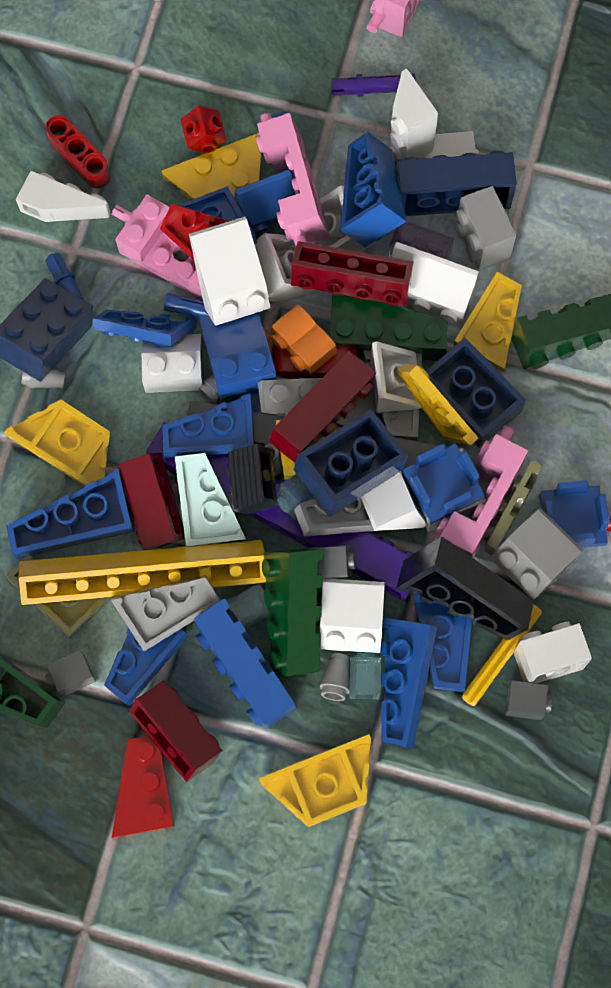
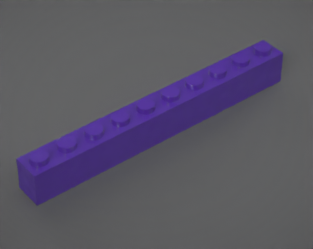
[146,422,414,602]

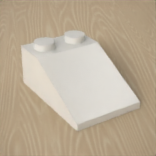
[189,217,270,326]

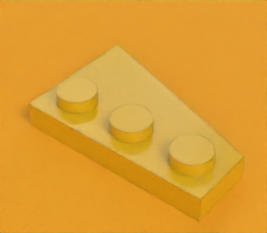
[453,272,522,373]
[396,364,478,446]

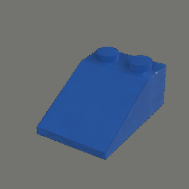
[199,312,276,399]

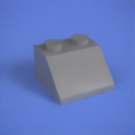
[490,508,584,600]

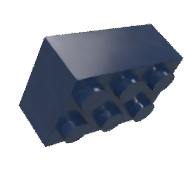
[0,278,93,382]
[426,338,526,448]
[293,409,408,517]

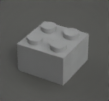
[454,186,516,271]

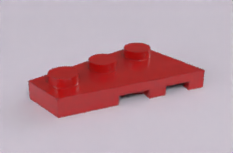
[160,204,229,261]
[111,736,174,839]

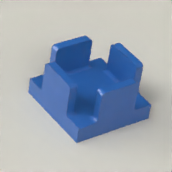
[402,444,485,525]
[539,480,609,548]

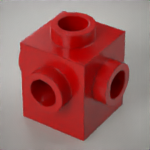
[180,105,226,154]

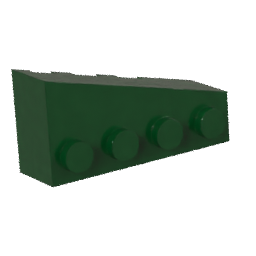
[329,294,448,361]
[511,294,611,369]
[262,549,324,676]
[0,654,65,728]

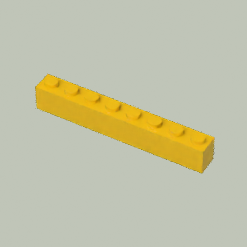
[19,540,266,605]

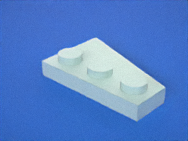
[175,453,246,547]

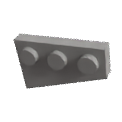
[111,575,221,651]

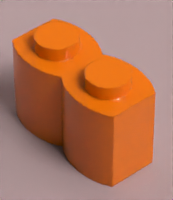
[271,304,337,375]

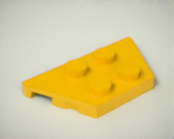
[161,133,261,200]
[4,399,110,486]
[258,734,371,827]

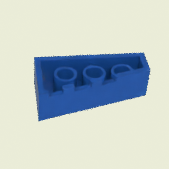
[340,132,407,247]
[6,469,134,559]
[194,598,296,730]

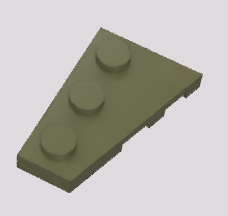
[483,460,543,556]
[5,555,113,639]

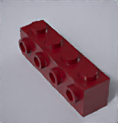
[291,241,414,306]
[269,351,376,463]

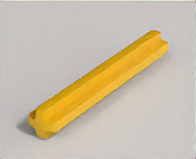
[462,604,542,706]

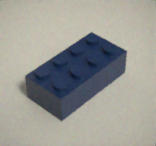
[397,151,517,216]

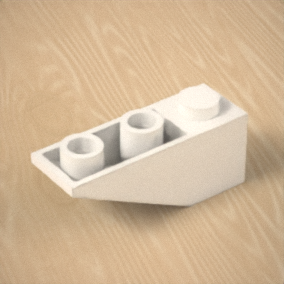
[16,171,111,222]

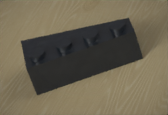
[396,537,534,640]

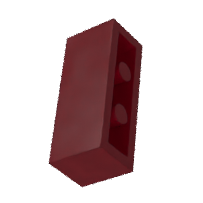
[117,452,185,550]
[129,680,223,783]

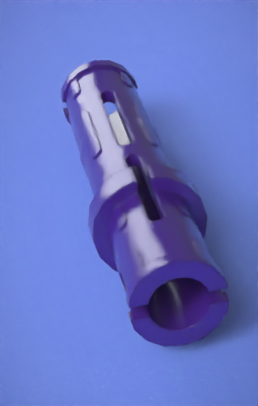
[331,73,416,97]

